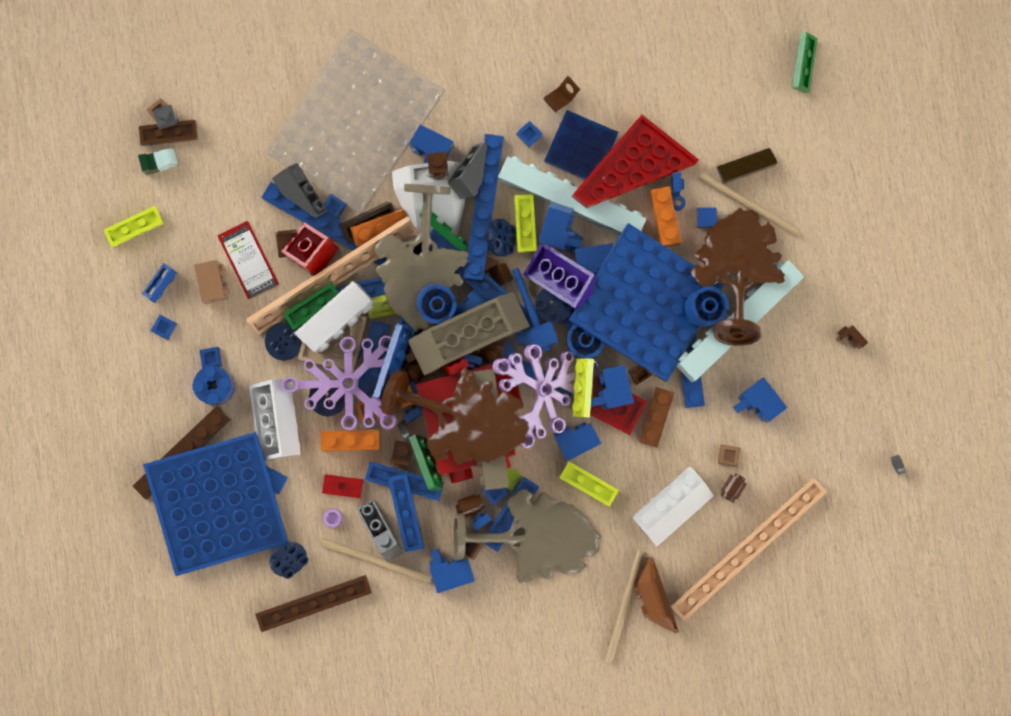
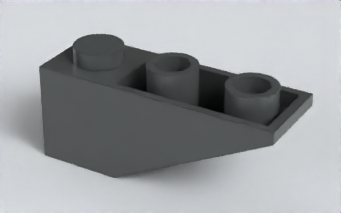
[272,163,328,218]
[357,500,404,562]

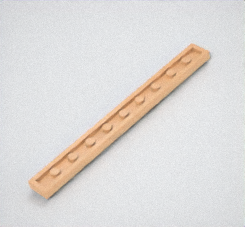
[246,216,419,335]
[670,477,827,621]

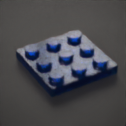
[544,110,619,180]

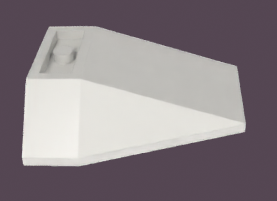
[392,161,466,238]

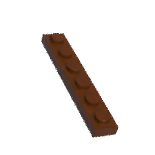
[133,406,231,500]
[255,575,372,633]

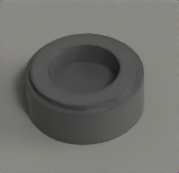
[397,420,413,440]
[891,455,905,475]

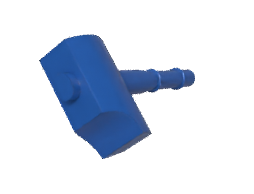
[512,268,558,353]

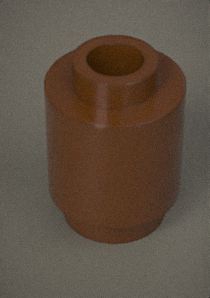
[405,359,429,383]
[720,473,747,503]
[455,494,485,518]

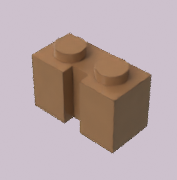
[194,260,230,304]

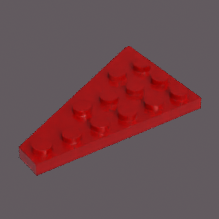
[572,114,699,209]

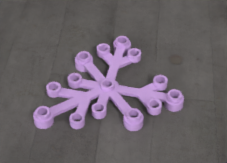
[282,336,396,430]
[493,345,599,448]

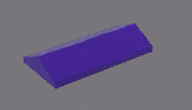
[523,243,597,309]

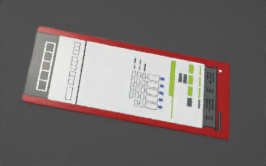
[218,221,279,299]

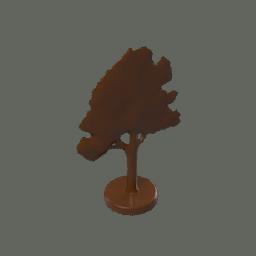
[691,208,785,346]
[381,369,530,465]

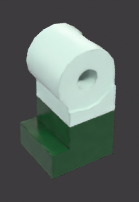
[138,149,178,175]

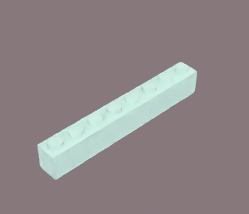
[498,156,646,235]
[677,260,804,382]

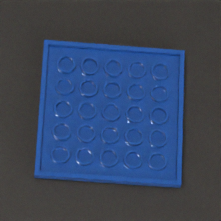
[568,223,724,382]
[143,431,288,577]

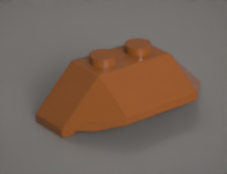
[634,557,679,633]

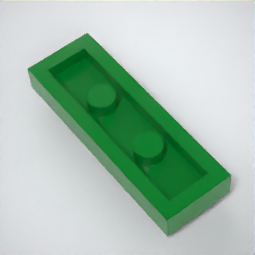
[792,32,818,93]
[419,211,468,251]
[283,283,339,331]
[409,434,443,492]

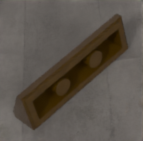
[716,148,778,184]
[338,202,395,244]

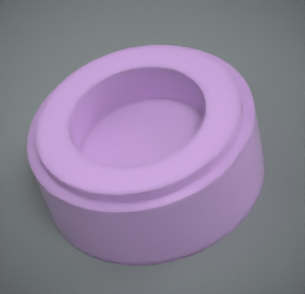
[323,508,343,528]

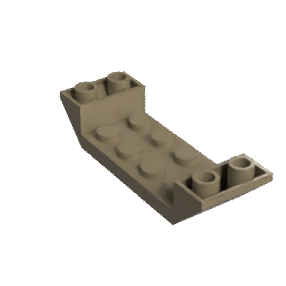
[408,292,530,376]

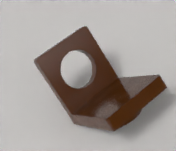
[543,76,580,113]
[275,229,297,258]

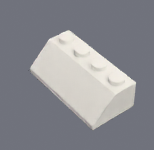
[295,281,374,353]
[249,379,301,460]
[631,466,714,547]

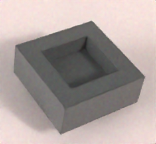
[153,105,177,130]

